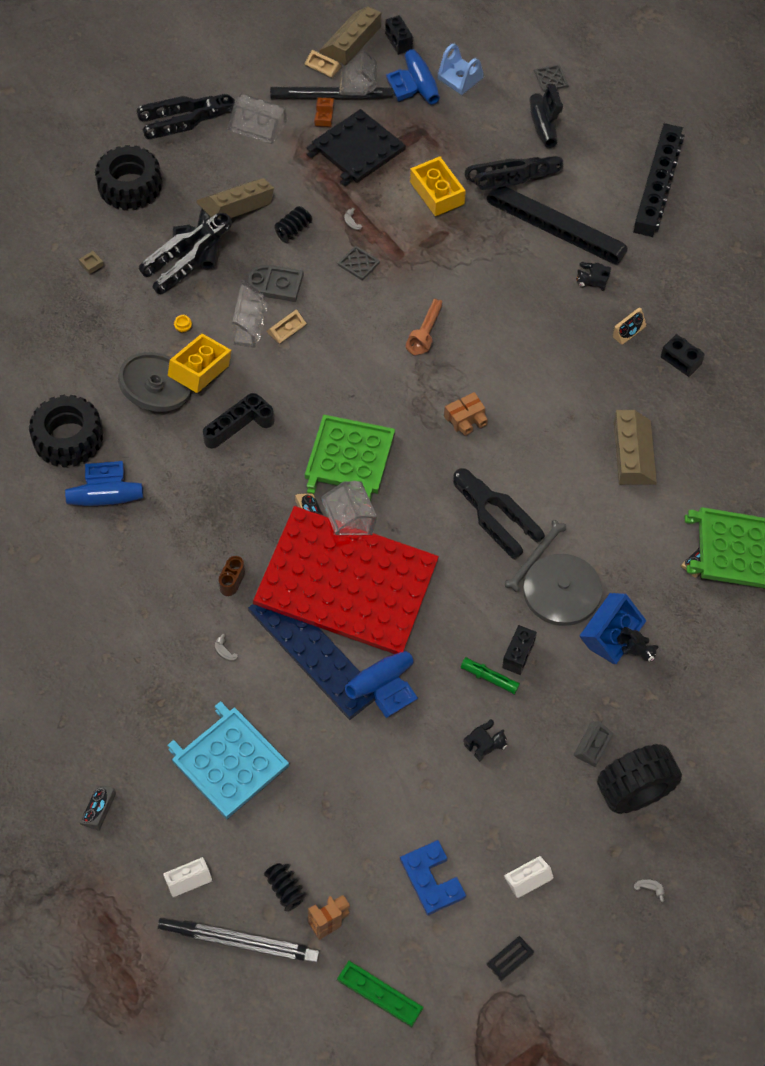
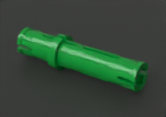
[461,657,520,695]

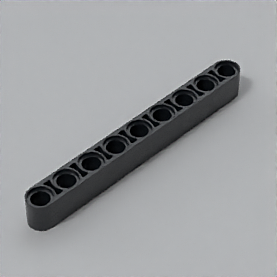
[486,186,628,264]

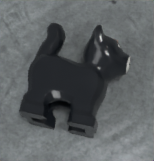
[576,262,612,291]
[617,627,659,661]
[463,719,507,762]

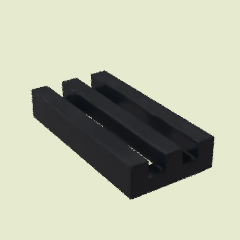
[487,936,534,981]

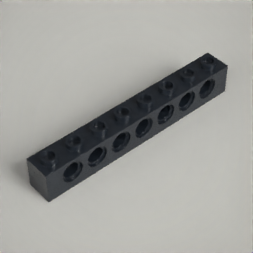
[633,123,685,237]

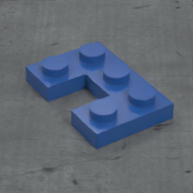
[400,840,466,916]

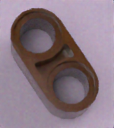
[218,556,245,596]

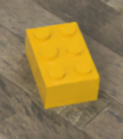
[410,156,466,216]
[168,333,231,393]

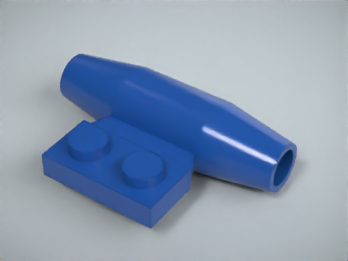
[386,50,440,104]
[65,461,143,506]
[345,651,418,718]

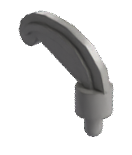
[344,208,362,230]
[215,634,238,661]
[634,880,665,902]

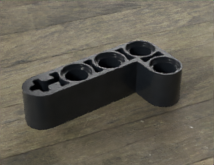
[203,393,274,449]

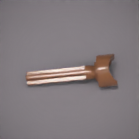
[406,298,442,355]

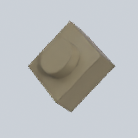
[79,251,104,274]

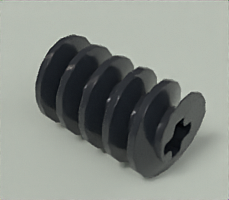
[275,206,313,243]
[264,863,307,912]

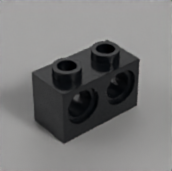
[385,15,413,55]
[661,334,705,377]
[502,625,537,675]

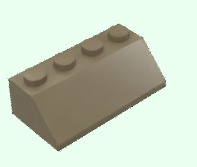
[319,6,381,65]
[196,178,274,219]
[614,410,657,485]

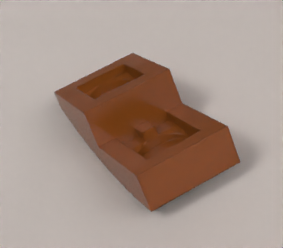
[315,98,334,127]

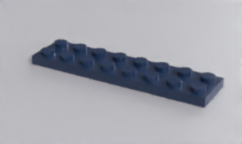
[248,604,375,720]

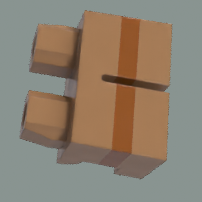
[444,392,488,436]
[308,895,350,940]

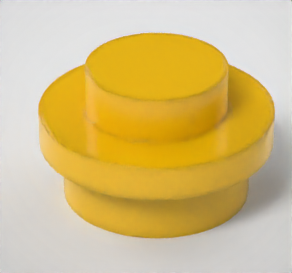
[174,315,192,332]

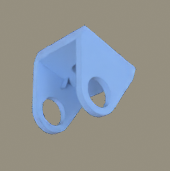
[438,43,484,95]

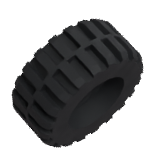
[95,145,162,210]
[29,395,104,467]
[597,744,682,814]

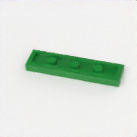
[337,961,423,1028]

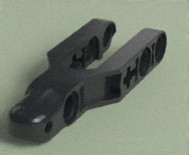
[136,94,236,139]
[464,156,563,190]
[139,213,232,295]
[453,468,545,559]

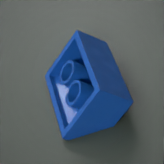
[579,593,646,664]

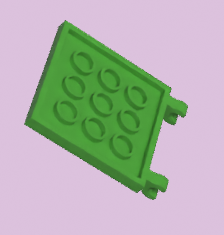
[305,414,395,505]
[685,507,765,588]

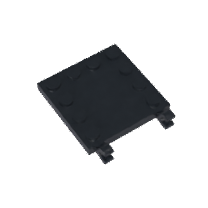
[306,109,406,186]

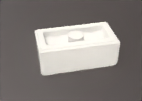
[504,856,553,898]
[163,857,212,897]

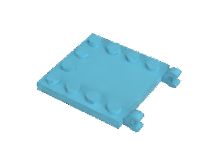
[167,701,289,820]

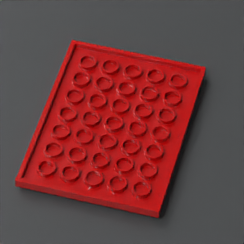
[253,506,439,654]

